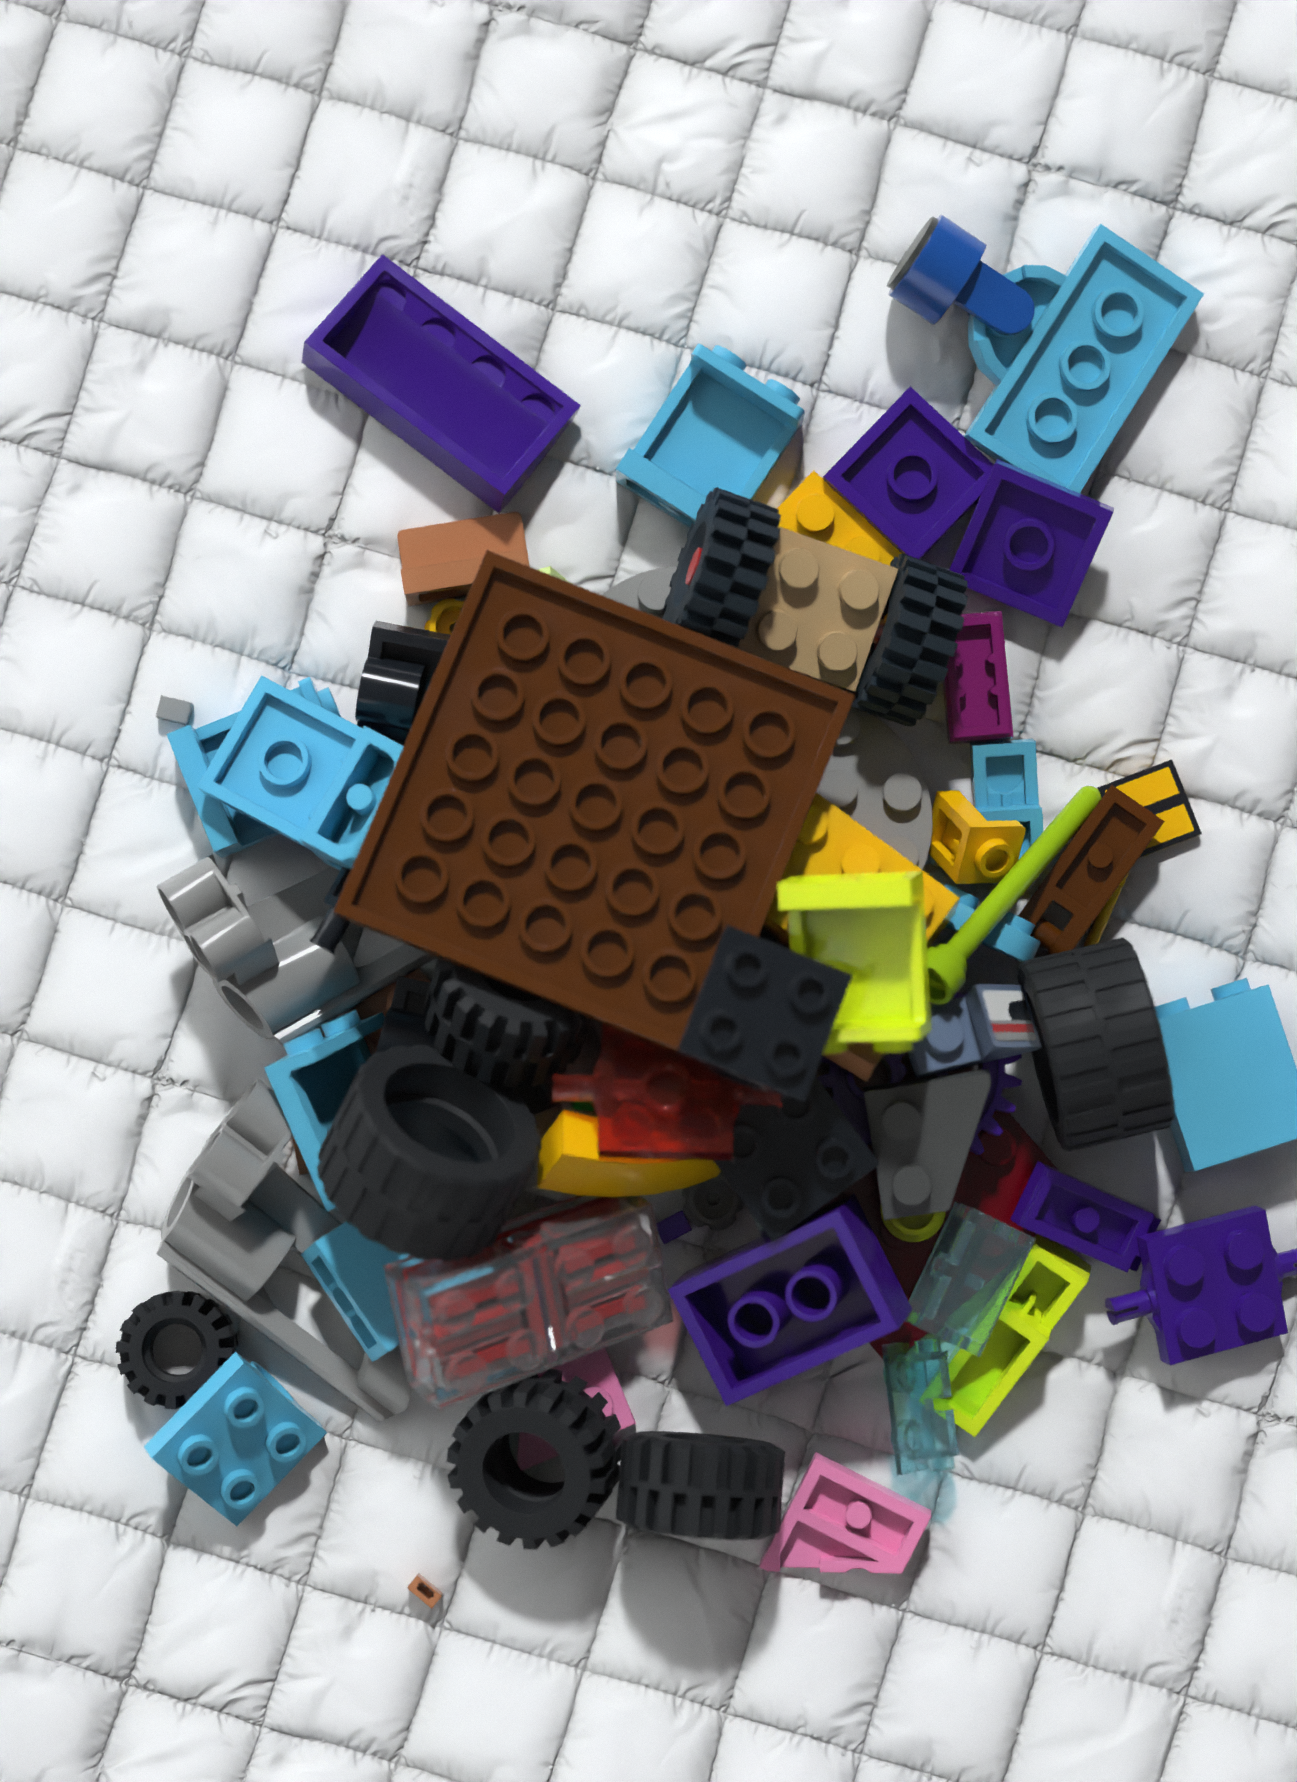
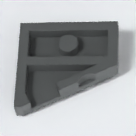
[864,1069,991,1220]

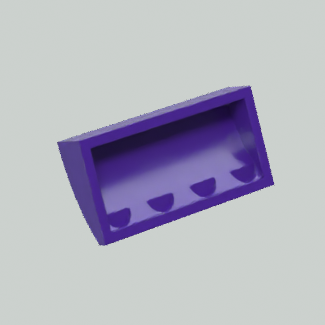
[301,254,581,514]

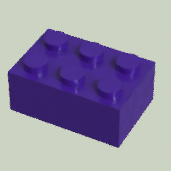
[668,1194,913,1407]

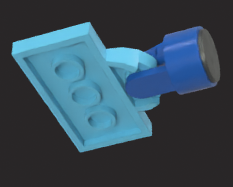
[887,214,1204,493]

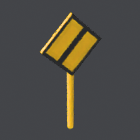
[1083,759,1202,947]

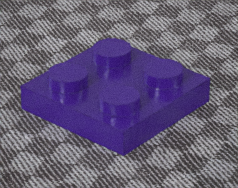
[823,386,994,560]
[949,459,1114,628]

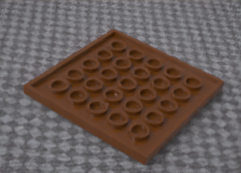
[333,550,855,1052]

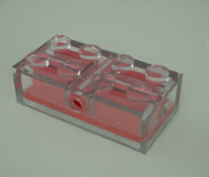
[384,1195,673,1411]

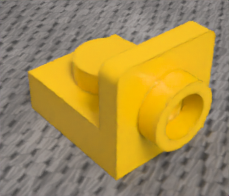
[929,790,1026,884]

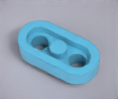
[944,883,1041,962]

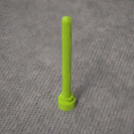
[927,786,1101,1005]

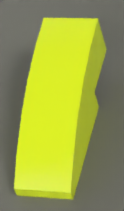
[922,1234,1092,1437]

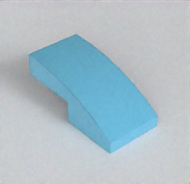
[970,739,1045,871]

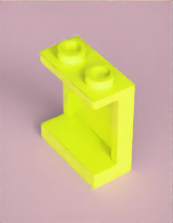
[777,871,932,1054]

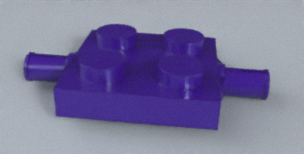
[1105,1205,1297,1365]

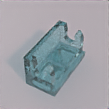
[905,1202,1035,1357]

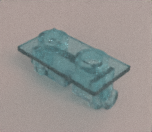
[882,1337,960,1475]

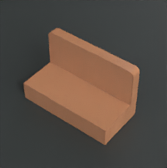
[397,511,530,607]

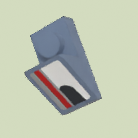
[907,984,1041,1079]

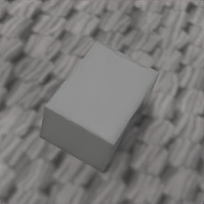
[156,695,194,725]

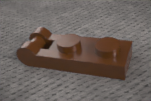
[1018,785,1164,956]

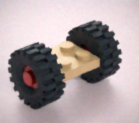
[662,487,968,727]

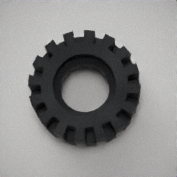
[116,1290,238,1409]

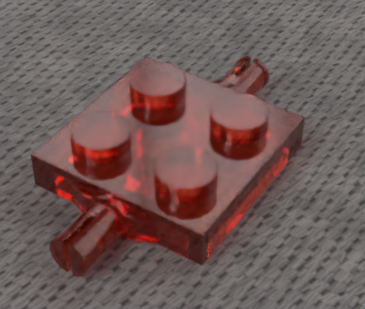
[553,1023,781,1160]

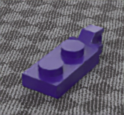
[1010,1161,1161,1273]

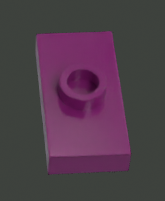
[943,611,1014,745]

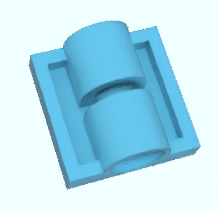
[144,1351,327,1526]

